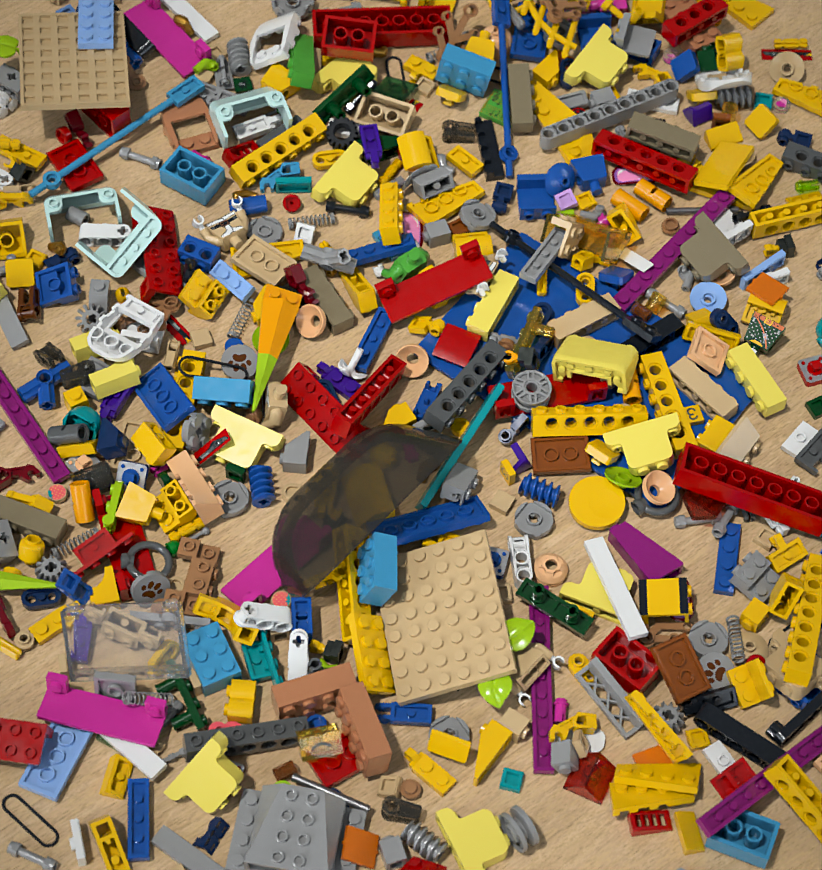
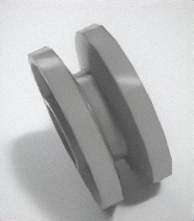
[511,370,552,413]
[498,805,539,853]

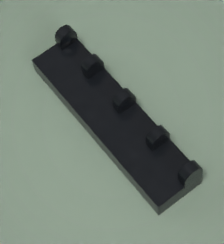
[474,117,504,182]

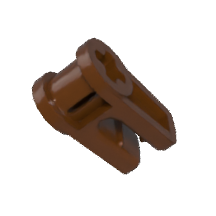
[17,285,41,323]

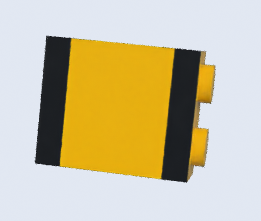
[639,578,693,624]

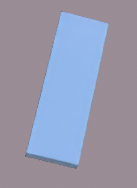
[739,249,786,291]
[209,259,256,303]

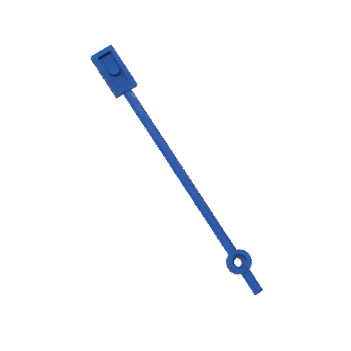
[491,0,518,179]

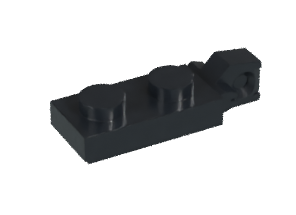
[680,684,738,716]

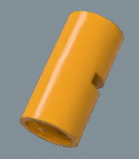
[633,178,673,212]
[610,188,650,223]
[622,369,642,406]
[70,480,95,523]

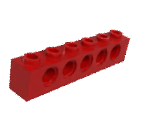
[591,129,699,194]
[329,354,407,440]

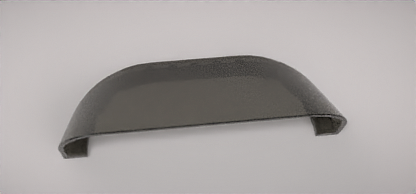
[272,424,463,598]

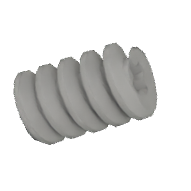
[226,37,252,77]
[715,85,752,108]
[400,820,448,863]

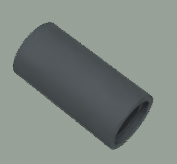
[47,423,90,445]

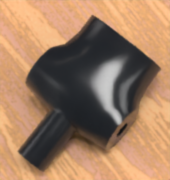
[183,258,198,284]

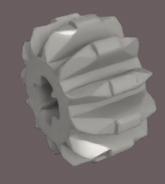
[75,303,106,333]
[35,554,69,583]
[654,701,684,734]

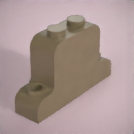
[680,212,750,282]

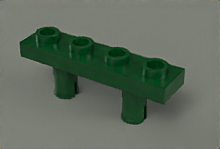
[312,63,375,124]
[515,577,594,637]
[155,658,209,731]

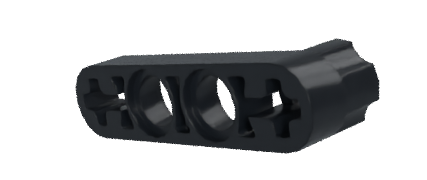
[765,691,822,747]

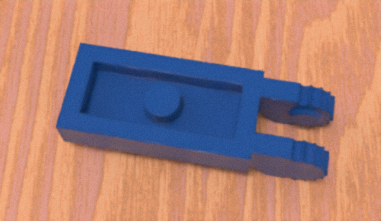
[375,702,432,726]

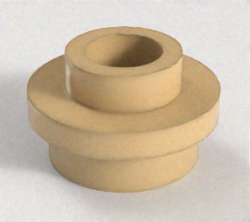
[14,631,35,651]

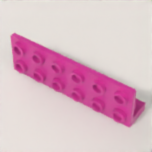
[124,0,212,78]
[221,516,333,607]
[36,671,168,748]

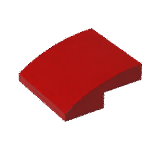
[432,323,482,368]
[710,756,756,799]

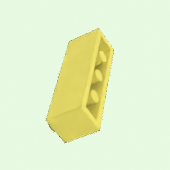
[465,269,519,342]
[725,342,787,417]

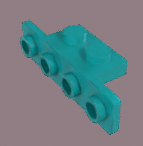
[241,630,283,685]

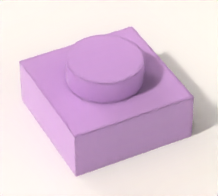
[554,188,578,211]

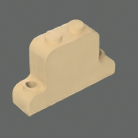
[764,628,822,701]

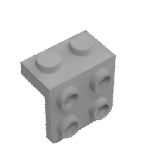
[613,12,656,58]

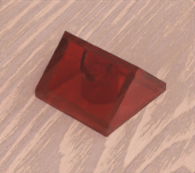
[682,490,726,521]
[563,752,616,805]

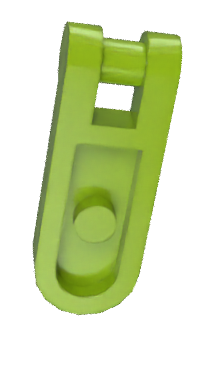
[102,481,125,534]

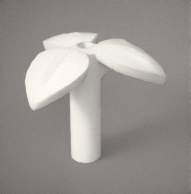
[0,90,18,119]
[338,347,368,379]

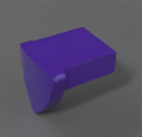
[683,101,712,127]
[510,442,532,475]

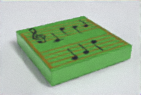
[479,88,511,126]

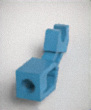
[260,162,301,193]

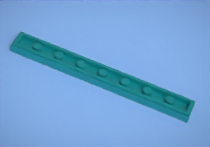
[415,383,505,510]

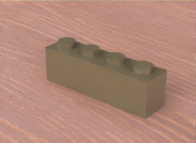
[507,63,537,133]
[625,111,701,162]
[303,264,355,336]
[0,495,68,548]

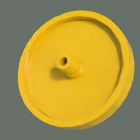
[568,476,625,530]

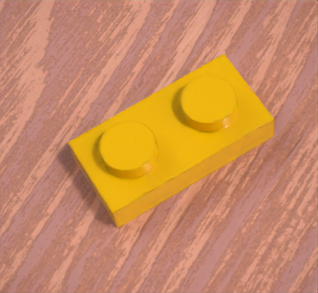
[446,144,484,179]

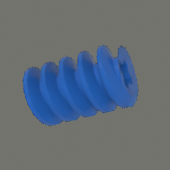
[248,465,276,508]
[518,472,561,509]

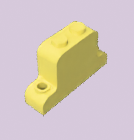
[563,24,629,89]
[311,57,378,102]
[310,141,378,207]
[211,404,286,472]
[603,412,681,476]
[559,562,633,625]
[163,730,244,813]
[435,808,511,870]

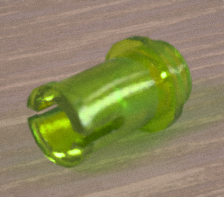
[795,179,819,194]

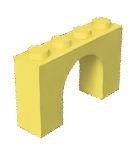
[69,327,142,400]

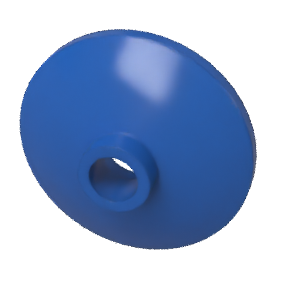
[545,162,575,198]

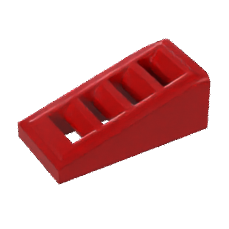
[222,140,259,169]
[627,810,673,837]

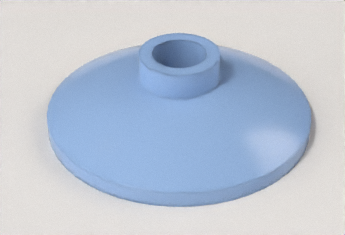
[690,282,727,312]

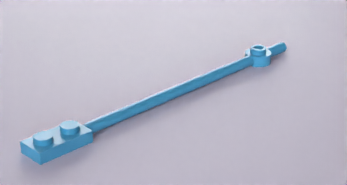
[28,75,205,198]

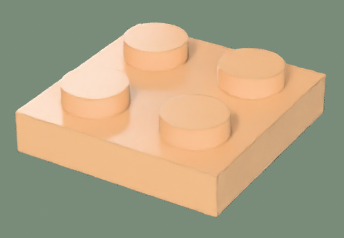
[686,326,729,376]

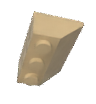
[353,92,417,136]
[716,414,760,464]

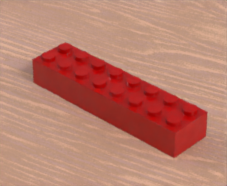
[312,5,450,49]
[672,442,822,537]

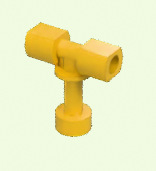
[600,0,644,35]

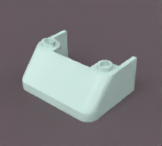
[209,87,293,150]
[44,187,122,242]
[75,187,162,277]

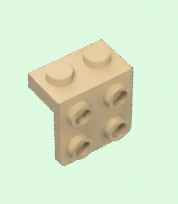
[551,214,585,259]

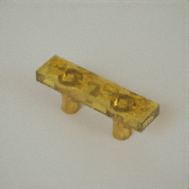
[505,306,555,380]

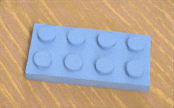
[78,0,114,49]
[18,722,93,802]

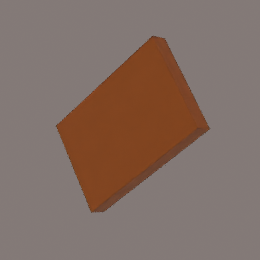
[530,436,591,476]
[650,632,712,705]

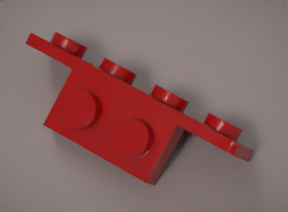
[72,527,135,578]

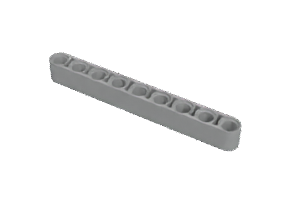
[539,79,679,150]

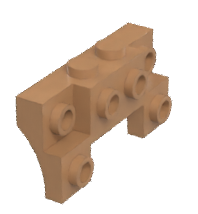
[161,537,221,617]

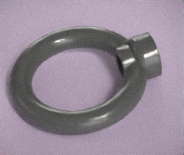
[631,477,680,516]
[121,541,173,579]

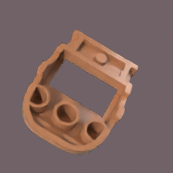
[160,96,220,153]

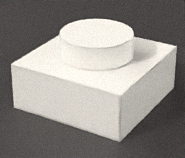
[294,222,316,244]

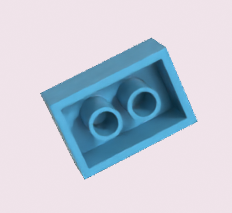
[435,43,496,98]
[159,145,225,206]
[192,376,255,409]
[357,532,397,607]
[180,621,242,697]
[704,800,781,869]

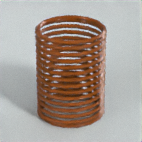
[630,301,653,322]
[272,760,298,781]

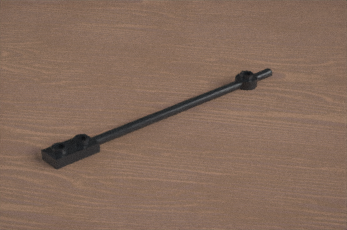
[489,221,662,343]

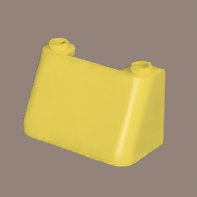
[551,335,639,394]

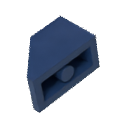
[96,418,129,460]

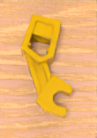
[632,63,672,84]
[0,191,33,210]
[571,250,618,272]
[5,490,55,513]
[548,712,597,742]

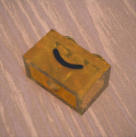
[296,723,343,763]

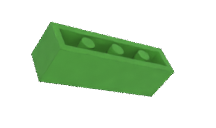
[287,34,315,89]

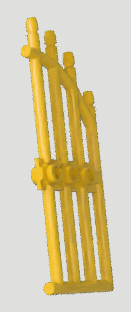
[521,0,591,59]

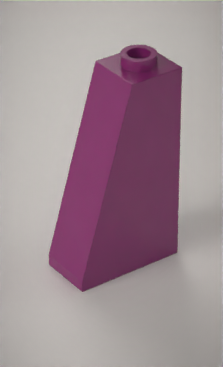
[608,521,684,580]

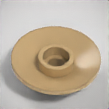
[770,51,805,83]
[728,631,769,666]

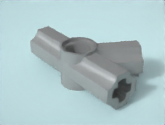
[300,243,358,275]

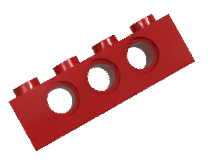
[661,0,729,48]

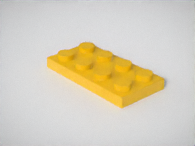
[348,612,395,696]

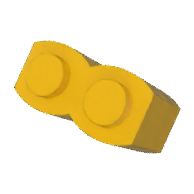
[715,32,744,72]
[224,679,257,724]

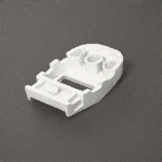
[250,11,301,70]
[694,68,752,92]
[87,294,165,362]

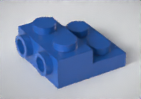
[35,261,82,308]

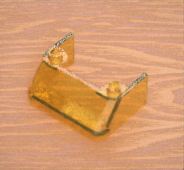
[540,213,632,264]

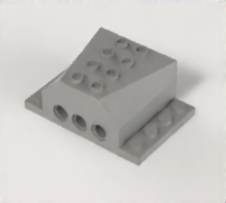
[225,783,367,870]

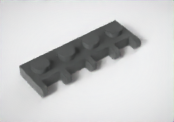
[794,428,822,476]

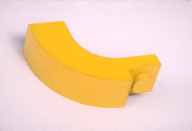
[192,593,259,646]

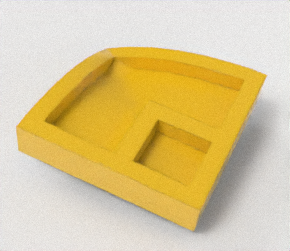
[557,133,594,165]

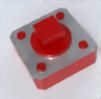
[797,355,822,387]

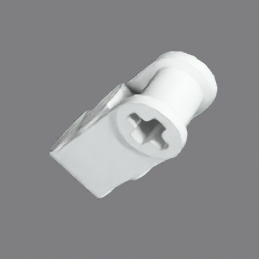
[78,223,131,247]
[507,534,533,590]
[233,601,293,633]
[288,628,309,681]

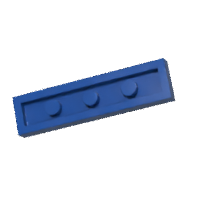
[349,232,416,267]
[349,306,392,373]
[713,522,741,596]
[128,778,150,862]

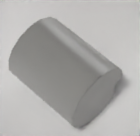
[65,206,90,226]

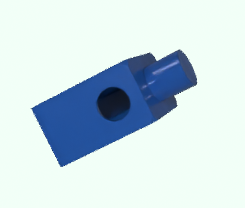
[570,153,607,196]

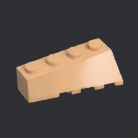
[166,450,225,525]

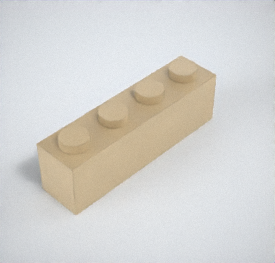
[545,292,621,350]
[669,356,739,421]

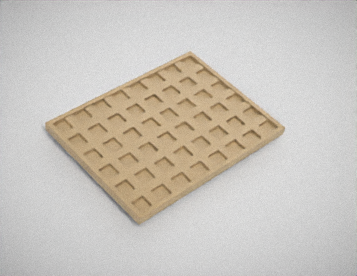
[18,11,130,111]
[380,529,517,706]

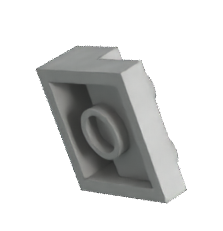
[729,550,780,602]

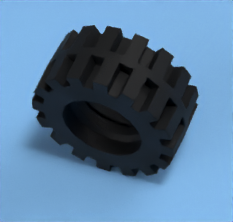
[326,117,359,151]

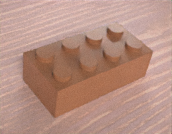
[661,0,722,60]
[271,662,357,720]
[334,681,392,778]

